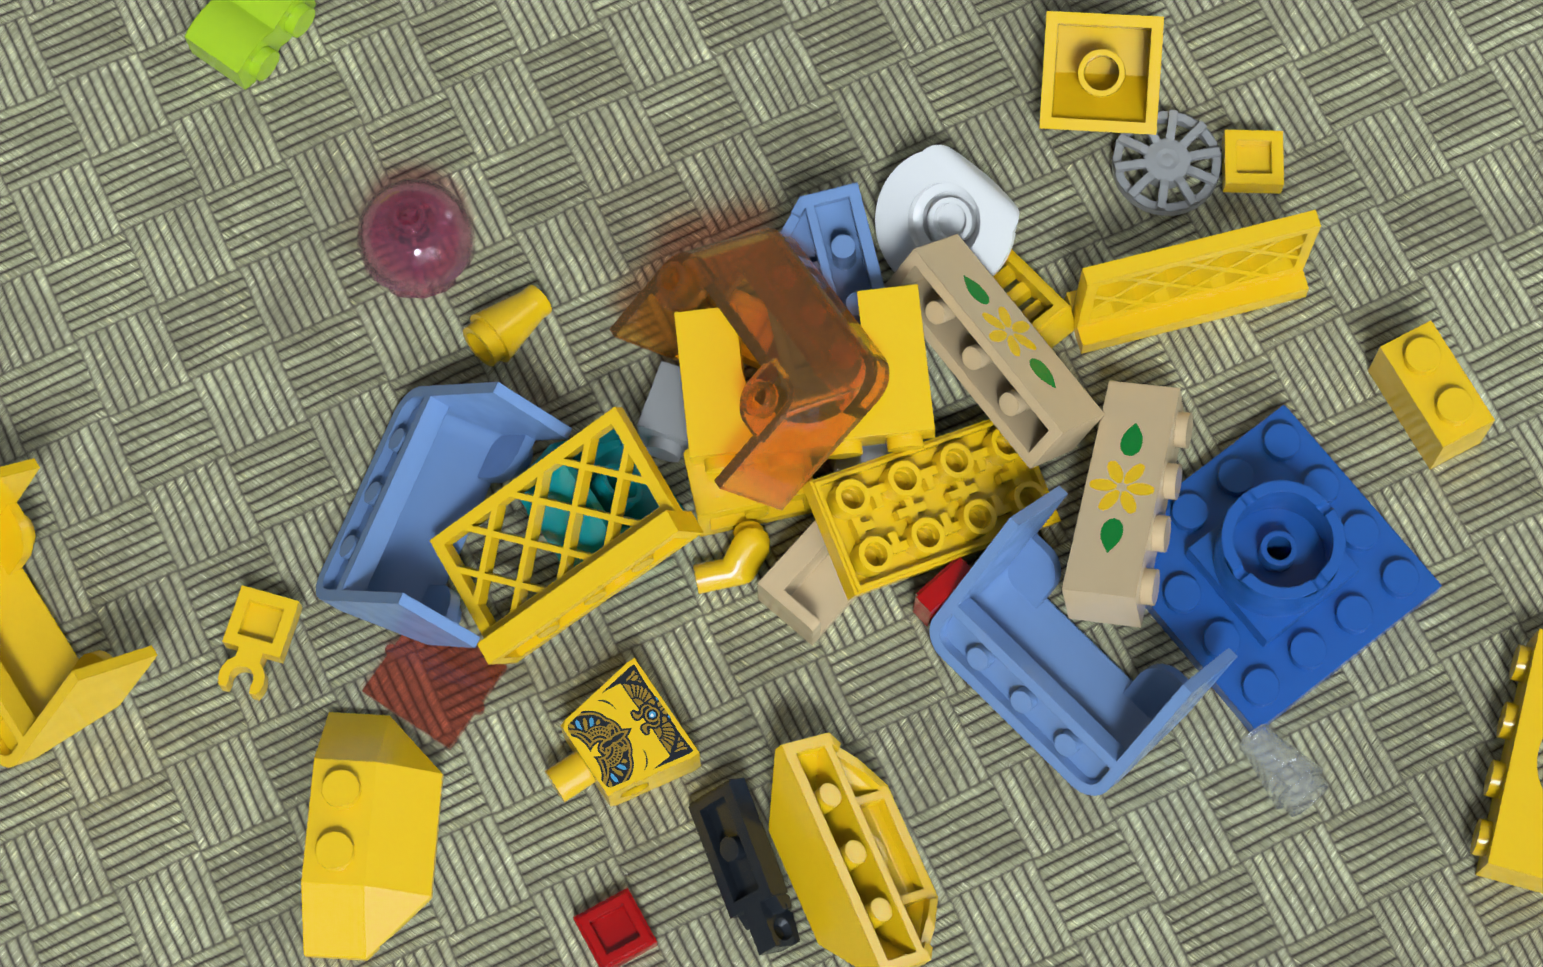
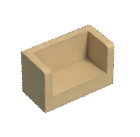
[757,520,855,646]

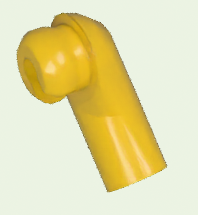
[693,520,770,594]

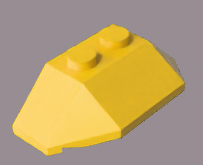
[301,712,444,961]
[768,732,938,967]

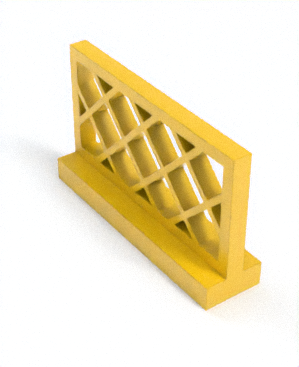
[1065,209,1321,354]
[429,406,703,665]

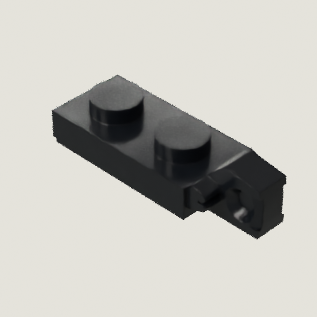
[688,777,800,955]

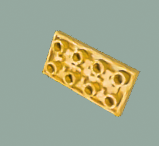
[802,419,1061,600]

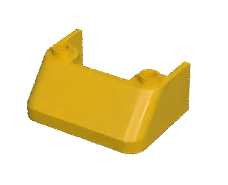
[0,458,158,768]

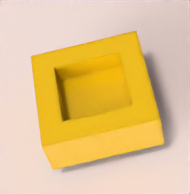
[1222,129,1284,194]

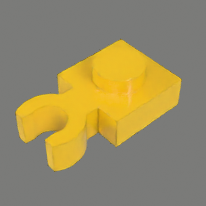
[218,585,303,701]

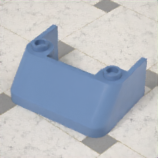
[316,382,572,648]
[929,486,1238,796]

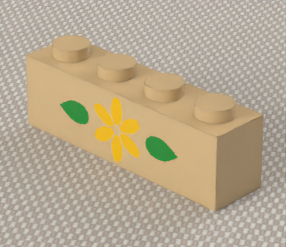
[884,234,1105,469]
[1062,381,1193,628]

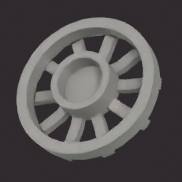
[1111,109,1222,216]

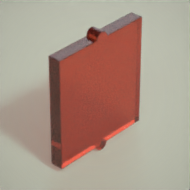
[362,635,508,750]

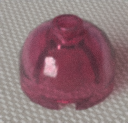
[357,178,475,299]

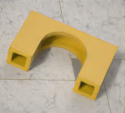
[674,284,935,473]
[1470,629,1543,894]

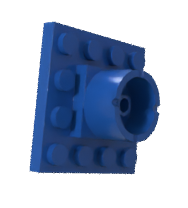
[1145,405,1442,737]

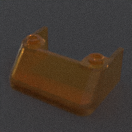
[609,228,889,510]

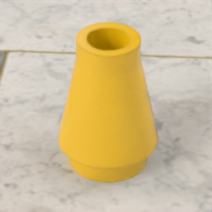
[463,285,552,366]

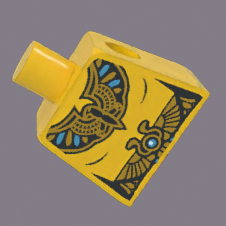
[544,658,701,807]

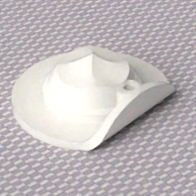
[875,145,1019,276]

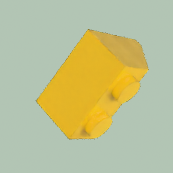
[1039,11,1164,135]

